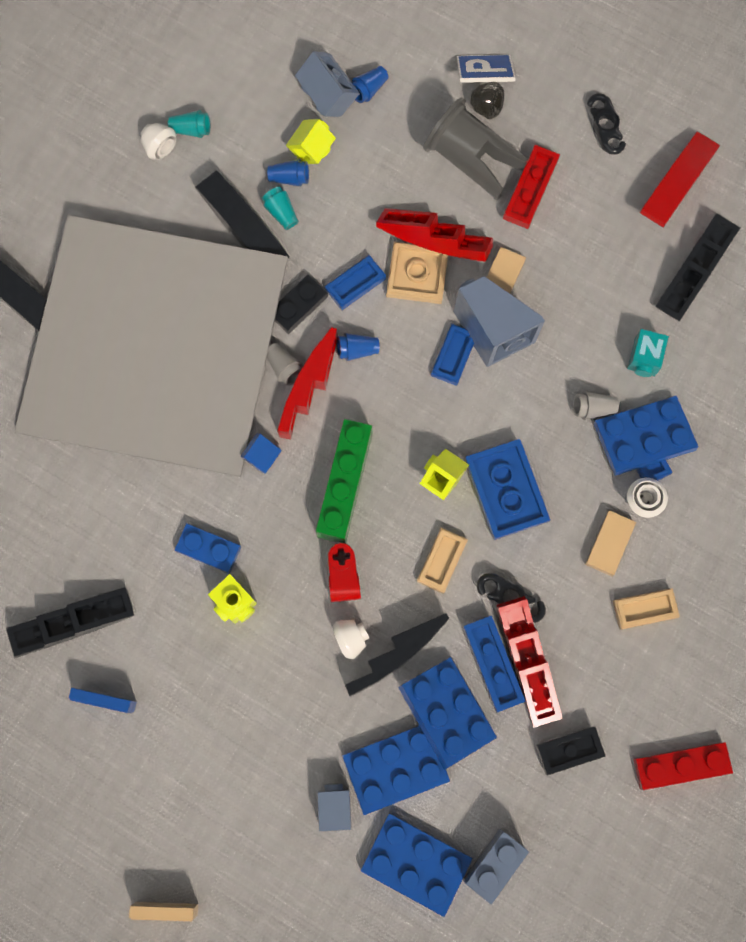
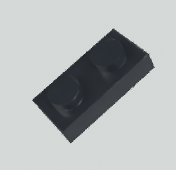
[275,275,328,335]
[536,726,606,776]

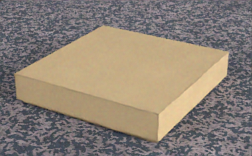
[386,242,448,304]

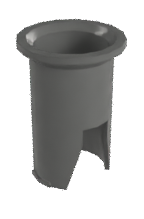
[423,97,529,201]

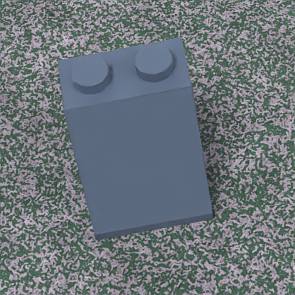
[453,276,545,367]

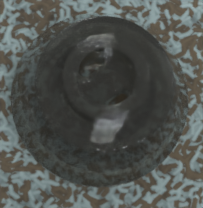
[471,82,504,120]

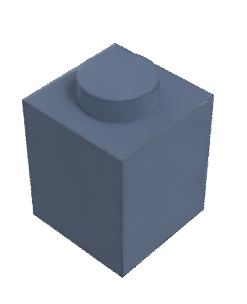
[318,784,352,832]

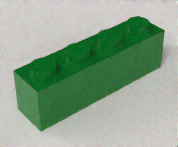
[316,419,373,544]

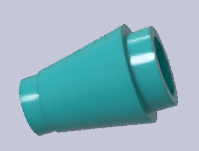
[168,110,211,138]
[262,186,299,230]

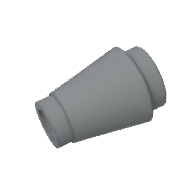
[267,343,302,385]
[573,391,619,420]

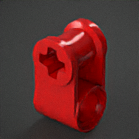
[328,543,361,602]

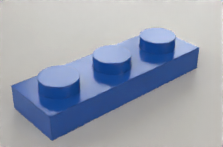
[463,616,526,713]

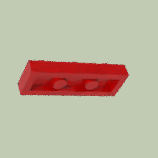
[503,145,560,229]
[633,742,733,790]

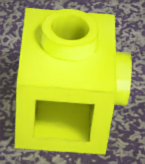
[286,119,336,164]
[419,449,469,500]
[207,574,257,624]

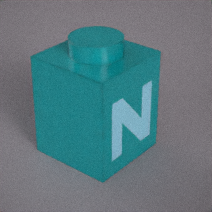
[627,329,669,377]

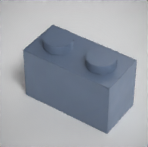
[295,51,360,117]
[463,829,529,905]

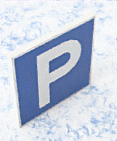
[457,55,515,86]

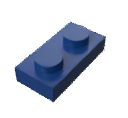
[175,523,241,574]

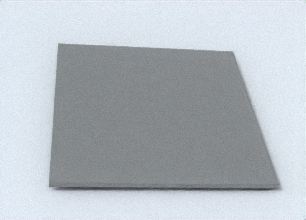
[15,215,288,477]

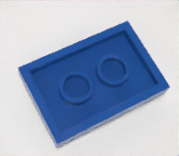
[594,396,699,476]
[464,439,551,540]
[398,657,497,769]
[342,726,450,815]
[360,813,473,917]

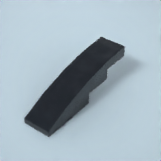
[195,170,290,258]
[655,213,741,322]
[0,260,47,332]
[6,587,134,659]
[345,613,449,697]

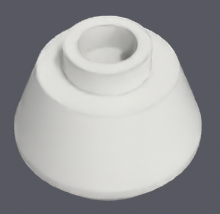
[141,123,176,160]
[627,478,668,518]
[332,619,369,659]

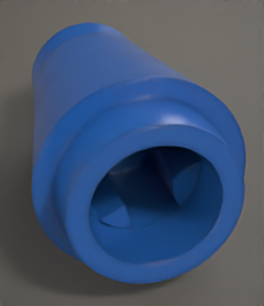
[352,66,389,103]
[267,159,309,187]
[337,333,380,361]

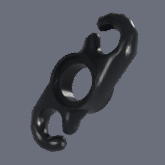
[587,93,626,155]
[477,573,546,623]

